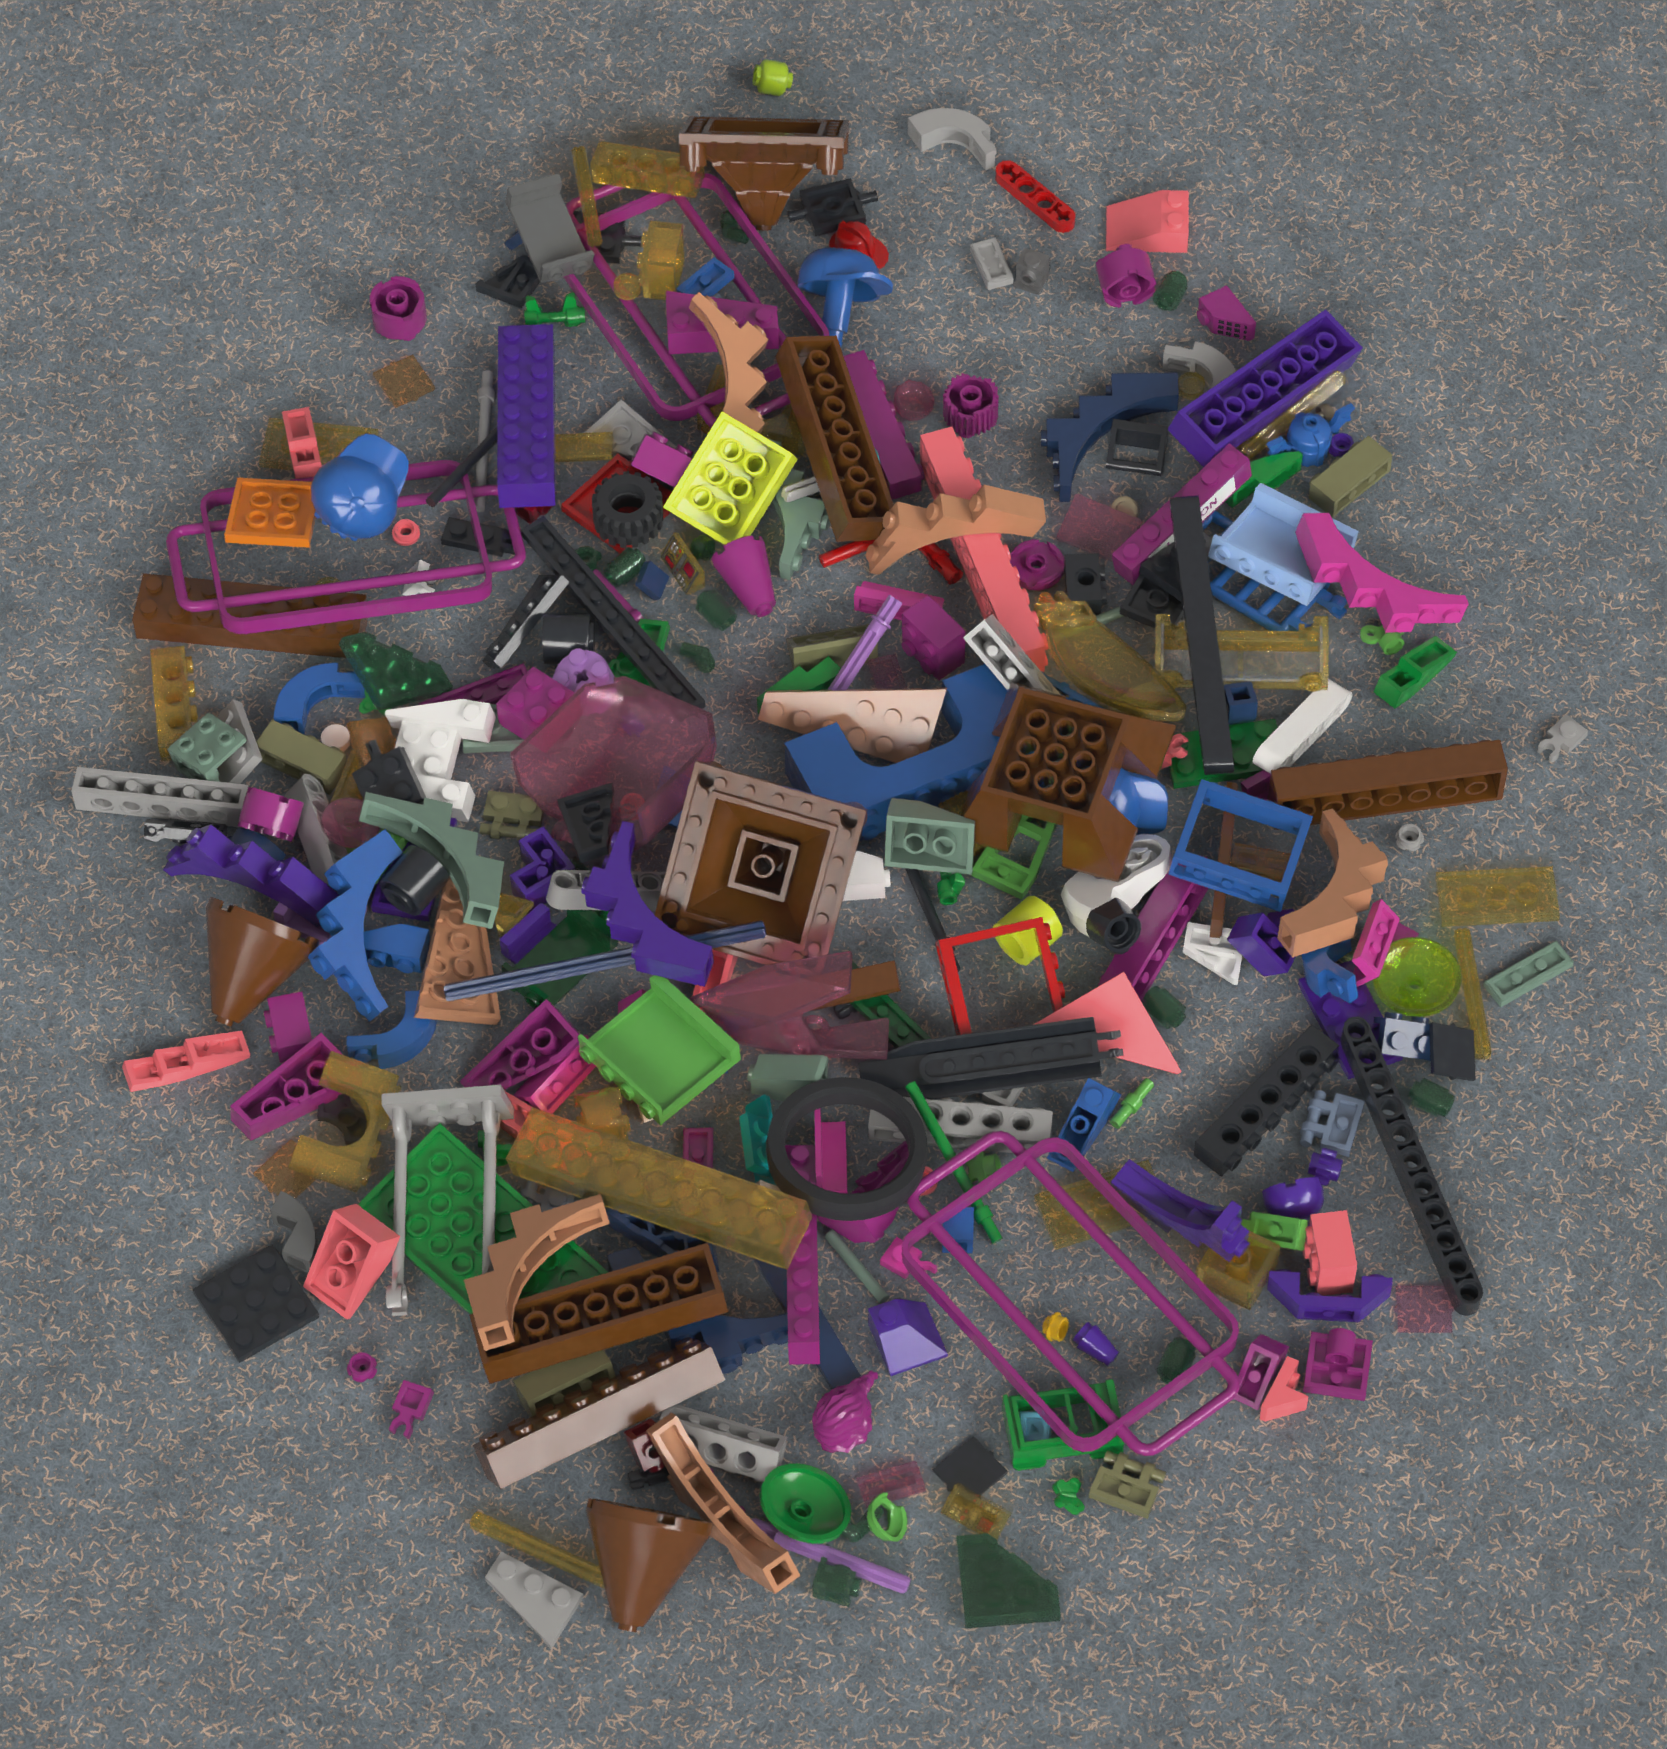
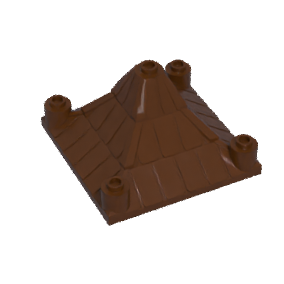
[679,116,849,231]
[655,760,868,978]

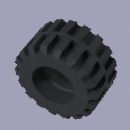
[592,471,664,548]

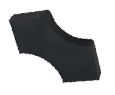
[317,1091,378,1148]

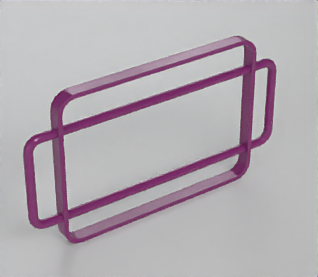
[563,166,829,428]
[166,460,526,634]
[902,1131,1240,1456]

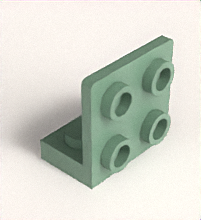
[167,713,247,782]

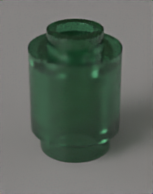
[1153,271,1188,311]
[603,547,646,588]
[696,589,737,631]
[1142,986,1186,1029]
[1408,1078,1456,1118]
[1156,1337,1196,1384]

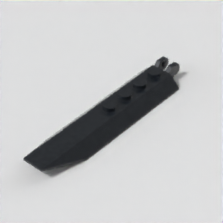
[858,1017,1124,1100]

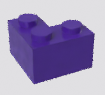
[510,826,575,914]
[1227,908,1296,977]

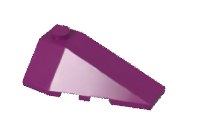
[460,999,580,1090]
[817,1141,909,1243]

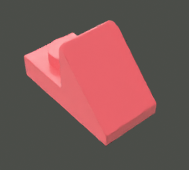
[1260,1356,1308,1421]

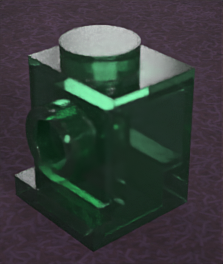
[812,1557,862,1607]

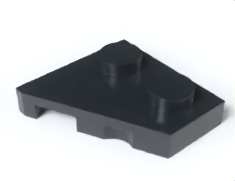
[475,255,540,309]

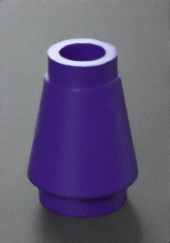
[1072,1322,1120,1366]

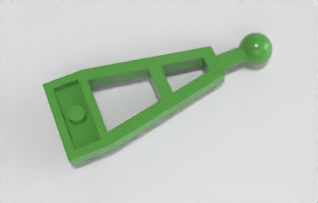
[971,815,1057,900]

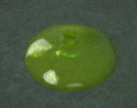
[1372,937,1462,1017]

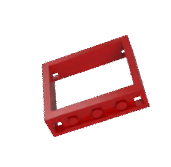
[935,917,1065,1035]

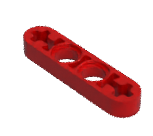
[995,160,1076,233]

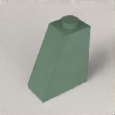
[747,1054,829,1109]

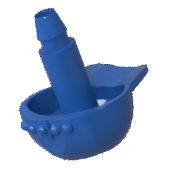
[798,247,893,347]
[311,433,409,541]
[1082,766,1168,835]

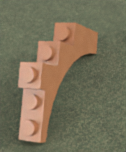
[689,292,768,434]
[866,485,1046,575]
[1277,809,1388,957]
[464,1194,609,1351]
[646,1413,800,1594]

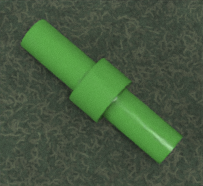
[1110,1078,1154,1129]

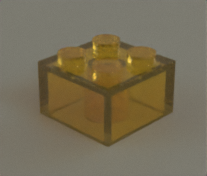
[637,220,685,300]
[1196,1231,1281,1310]

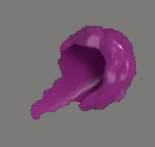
[812,1370,878,1453]

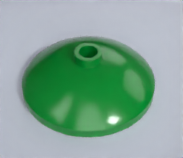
[760,1463,851,1544]

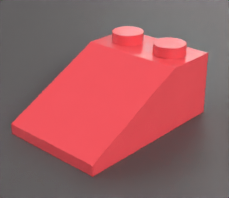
[1106,190,1189,253]
[303,1204,400,1319]

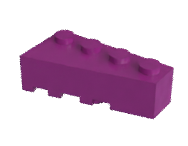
[230,1033,361,1141]

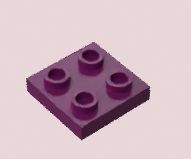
[1303,1328,1373,1401]

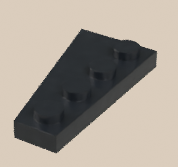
[482,575,569,669]

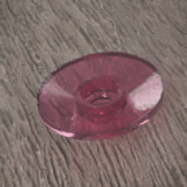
[321,798,380,848]

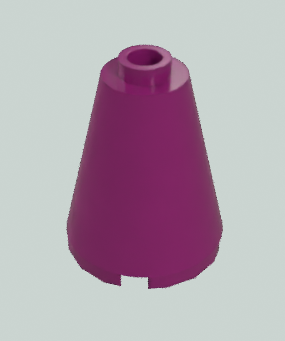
[711,535,776,617]

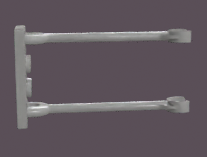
[381,1085,514,1316]

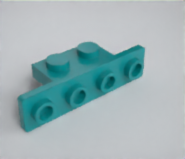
[739,1094,777,1186]

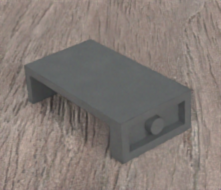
[505,173,594,283]

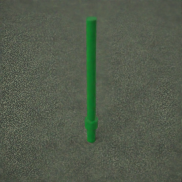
[905,1081,1003,1244]

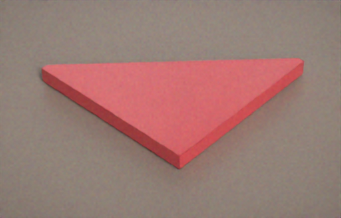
[1033,972,1182,1074]

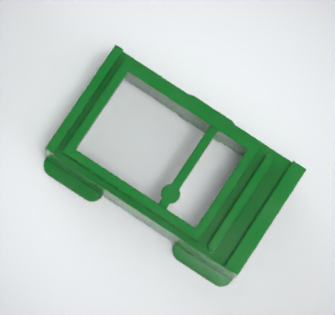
[1002,1379,1124,1471]

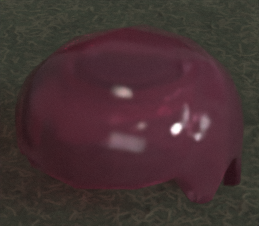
[893,379,934,421]

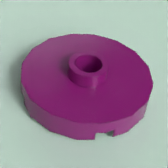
[1010,539,1064,591]

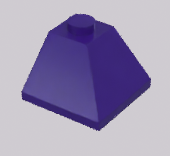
[868,1299,948,1376]

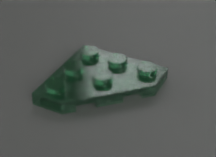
[339,632,453,711]
[956,1533,1061,1629]

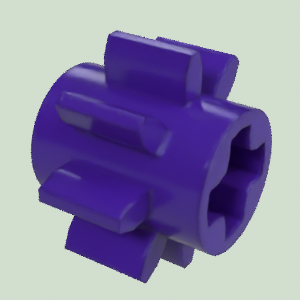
[1308,1148,1343,1186]

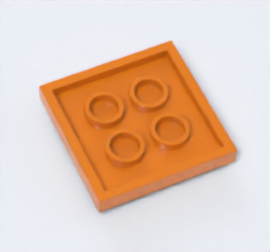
[224,477,316,548]

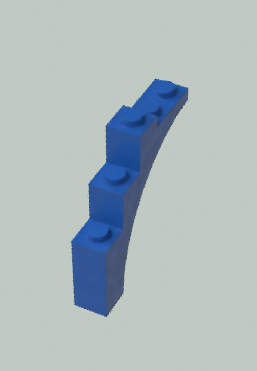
[308,829,403,1022]

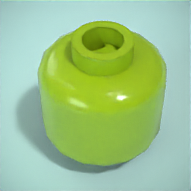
[752,59,793,96]

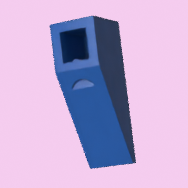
[364,923,431,973]
[1047,1078,1122,1172]

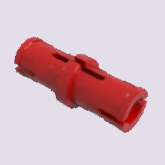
[918,543,963,585]

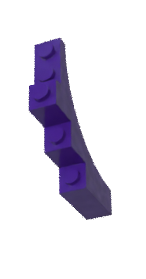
[581,821,714,987]
[163,824,340,927]
[1110,1159,1250,1262]

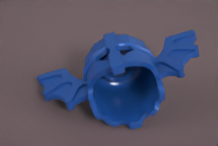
[1266,403,1355,467]

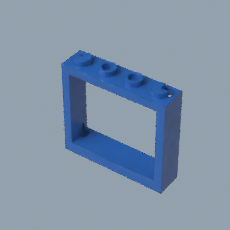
[1168,779,1313,912]

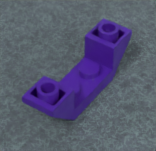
[1267,1269,1393,1322]

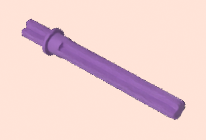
[828,595,902,690]
[752,1518,910,1593]

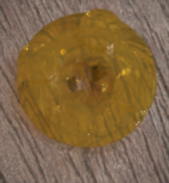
[574,1086,631,1153]

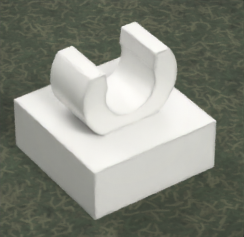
[402,560,437,596]

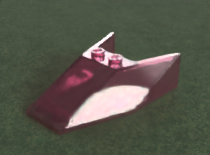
[690,951,889,1060]

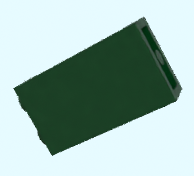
[502,910,618,1009]

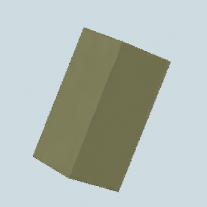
[786,624,878,672]

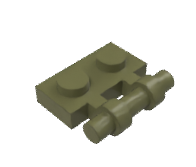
[480,790,546,841]
[1089,1451,1167,1519]

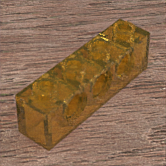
[590,141,705,198]
[150,646,198,761]

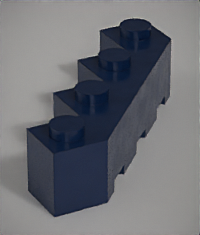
[579,1165,720,1272]

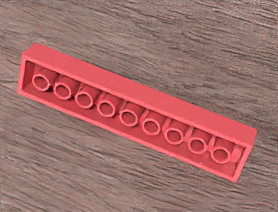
[920,427,1049,672]

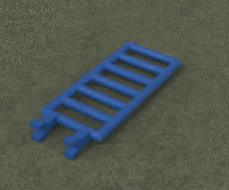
[1202,510,1347,649]

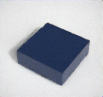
[635,560,669,601]

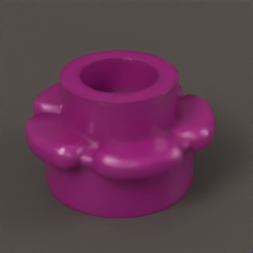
[347,1352,377,1382]

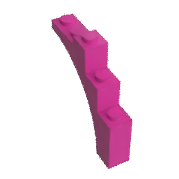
[1295,513,1469,633]

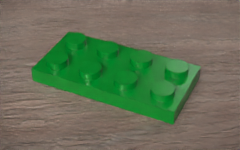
[1168,719,1277,789]

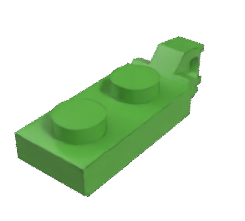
[1241,1211,1308,1251]

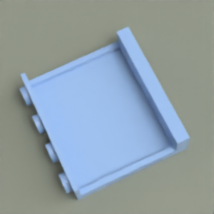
[1208,483,1359,606]

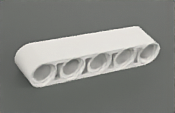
[1253,679,1353,774]

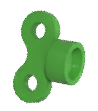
[1360,625,1405,655]
[965,1151,1002,1184]

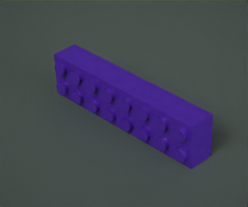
[1167,309,1363,467]
[497,324,556,508]

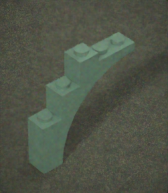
[769,439,830,580]
[359,792,504,929]

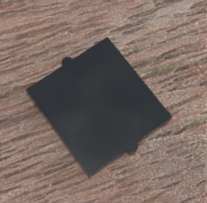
[1429,1022,1476,1081]
[933,1436,1008,1505]

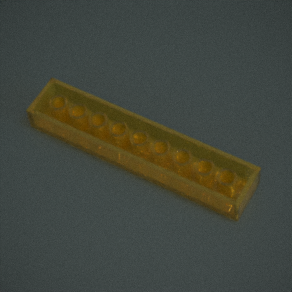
[506,1107,812,1270]

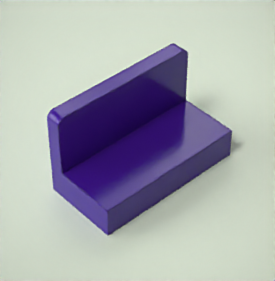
[500,902,556,965]

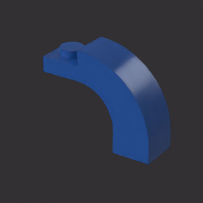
[273,663,368,734]
[1301,939,1358,1004]
[346,990,437,1069]

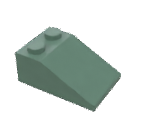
[884,798,975,875]

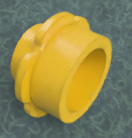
[1042,1312,1069,1342]

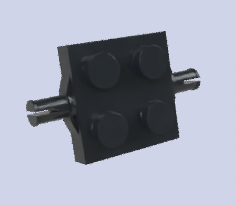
[787,178,878,236]
[573,211,642,264]
[352,739,426,804]

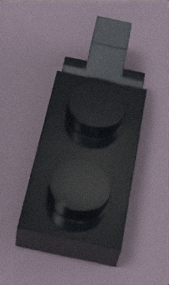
[144,818,227,844]

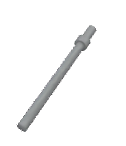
[474,370,495,512]

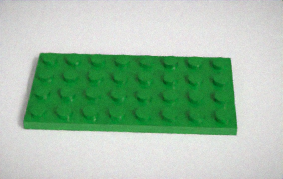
[357,1123,608,1314]

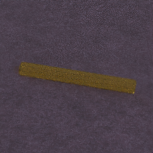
[571,146,602,247]
[1239,370,1346,459]
[1454,928,1492,1060]
[469,1511,605,1589]

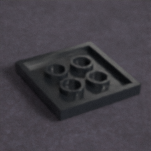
[193,1244,319,1363]

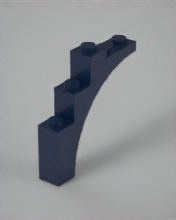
[1041,373,1179,502]
[607,1246,788,1374]

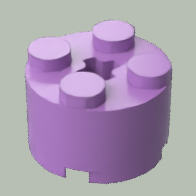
[552,648,617,716]

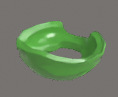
[867,1492,907,1542]

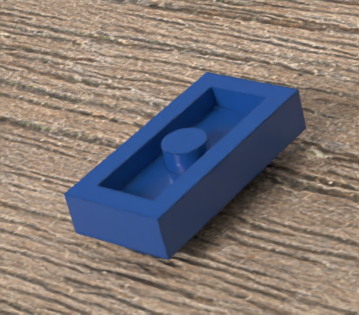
[676,257,734,297]

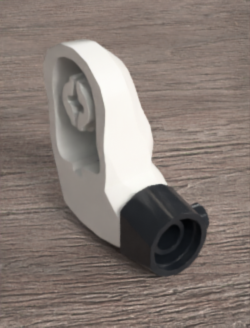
[1061,834,1171,954]

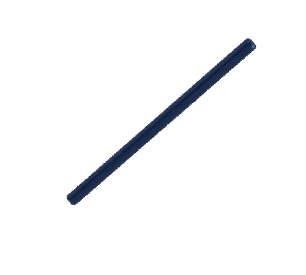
[444,921,766,1001]

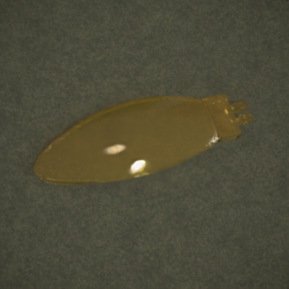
[1033,591,1187,721]

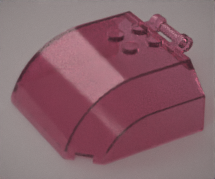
[510,676,717,858]

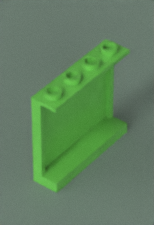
[578,975,741,1126]

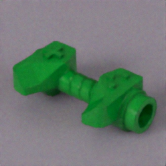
[524,292,586,327]
[937,872,965,905]

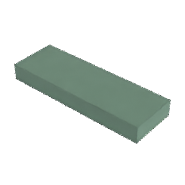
[1483,941,1574,1007]

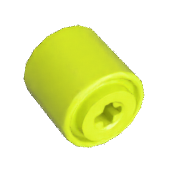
[993,896,1063,966]

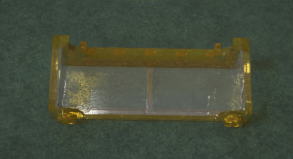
[1154,614,1329,692]

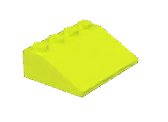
[663,412,798,546]

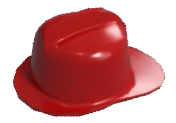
[829,221,889,270]

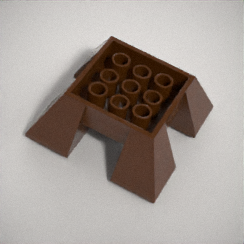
[960,682,1176,882]

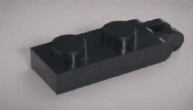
[441,517,515,557]

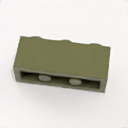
[1308,436,1393,518]
[256,720,348,795]
[513,1350,615,1417]

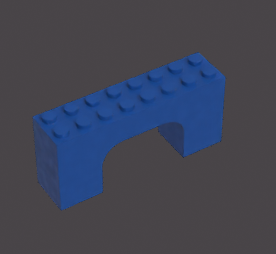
[784,664,1035,841]

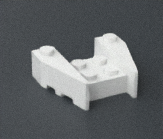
[385,699,496,822]

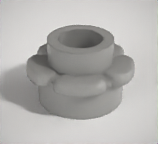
[1395,824,1424,852]

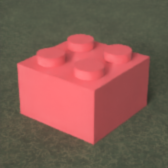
[1303,1210,1357,1296]

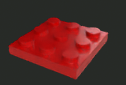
[561,454,672,556]

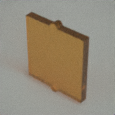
[373,354,435,409]
[346,717,396,768]
[253,1139,326,1199]

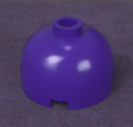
[1262,1177,1324,1226]

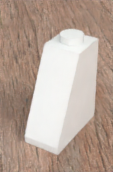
[843,851,890,901]

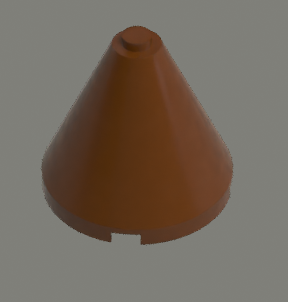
[206,897,321,1027]
[586,1498,713,1632]

